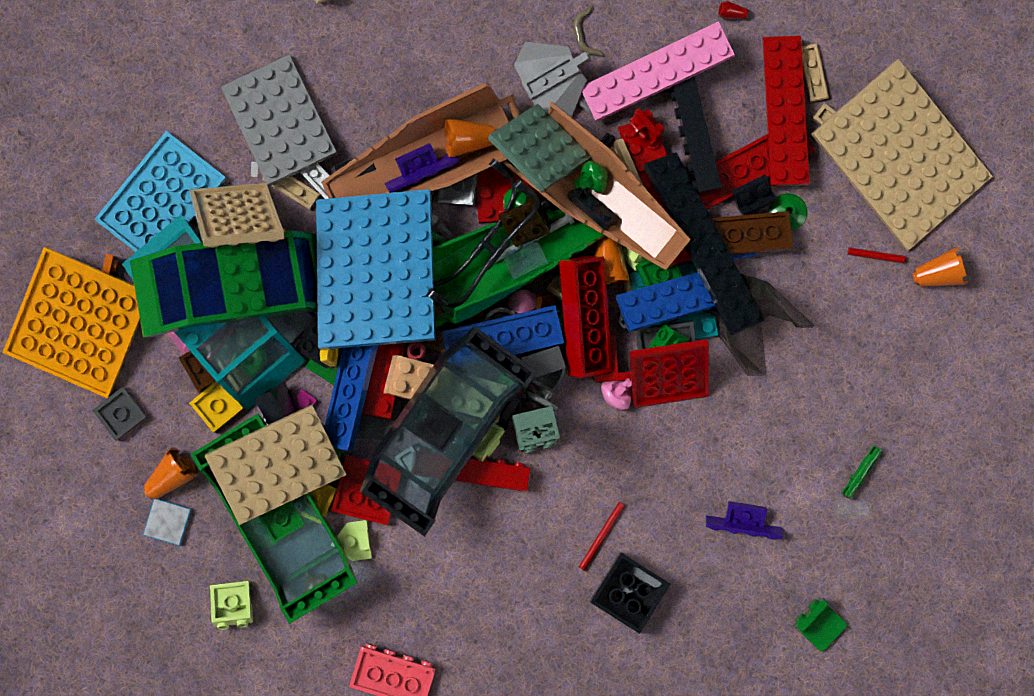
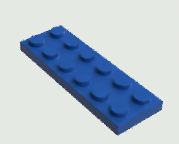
[616,272,716,333]
[442,305,564,368]
[324,345,378,452]

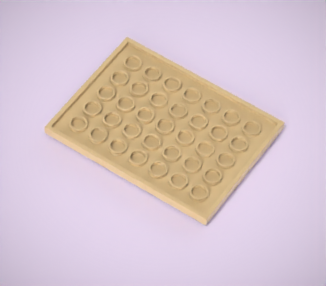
[811,59,993,251]

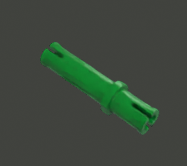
[841,445,883,500]

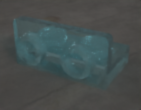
[503,241,548,280]

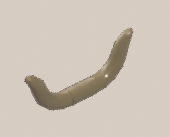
[573,5,604,57]

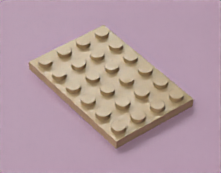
[190,183,284,248]
[205,404,346,525]

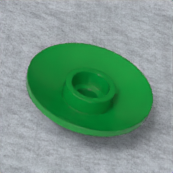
[770,193,807,231]

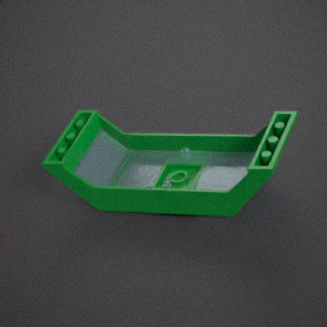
[191,413,358,624]

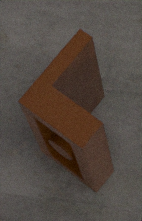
[178,351,215,393]

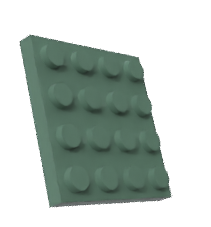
[487,104,591,193]

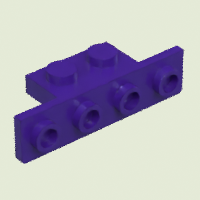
[385,143,459,193]
[705,501,783,540]

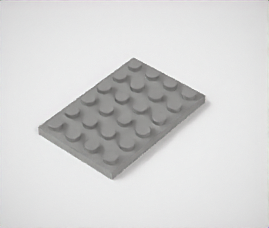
[221,55,337,187]

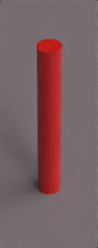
[847,247,905,263]

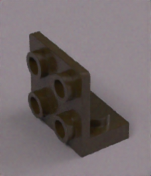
[499,193,551,247]

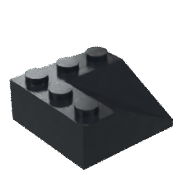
[589,552,671,634]

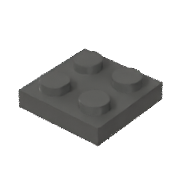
[92,387,147,441]

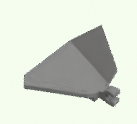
[514,42,592,117]

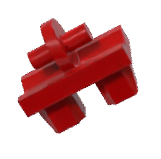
[630,109,665,146]

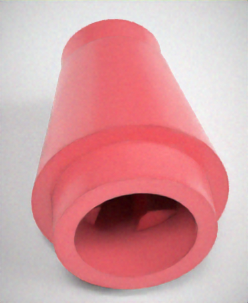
[406,342,426,360]

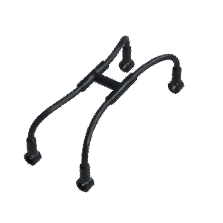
[426,158,540,308]

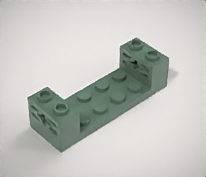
[512,406,560,454]

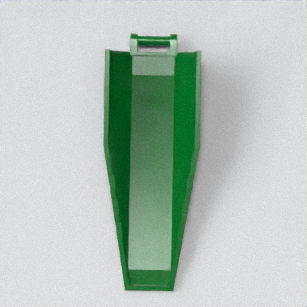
[433,209,605,327]

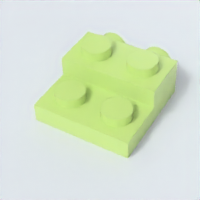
[210,581,253,630]

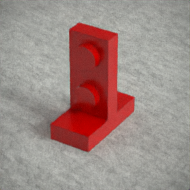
[594,334,631,383]

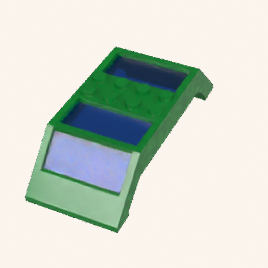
[130,231,318,338]

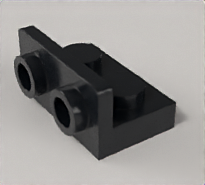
[731,174,778,215]

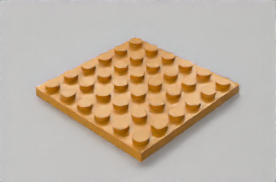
[2,247,140,398]

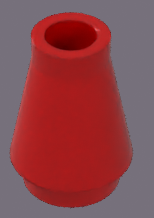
[718,1,748,19]

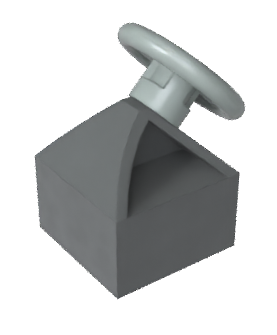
[521,346,566,411]

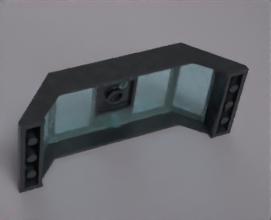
[360,326,537,537]

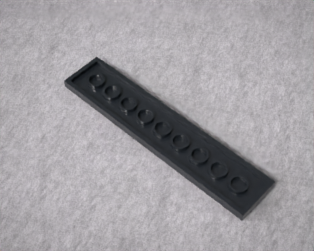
[643,152,765,336]

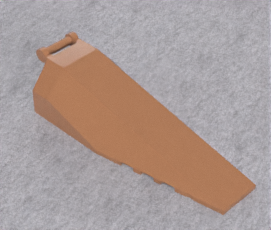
[321,82,521,199]
[503,102,691,270]

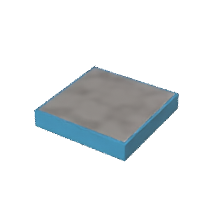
[143,499,192,546]

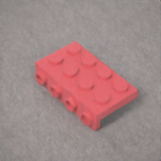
[349,643,436,696]

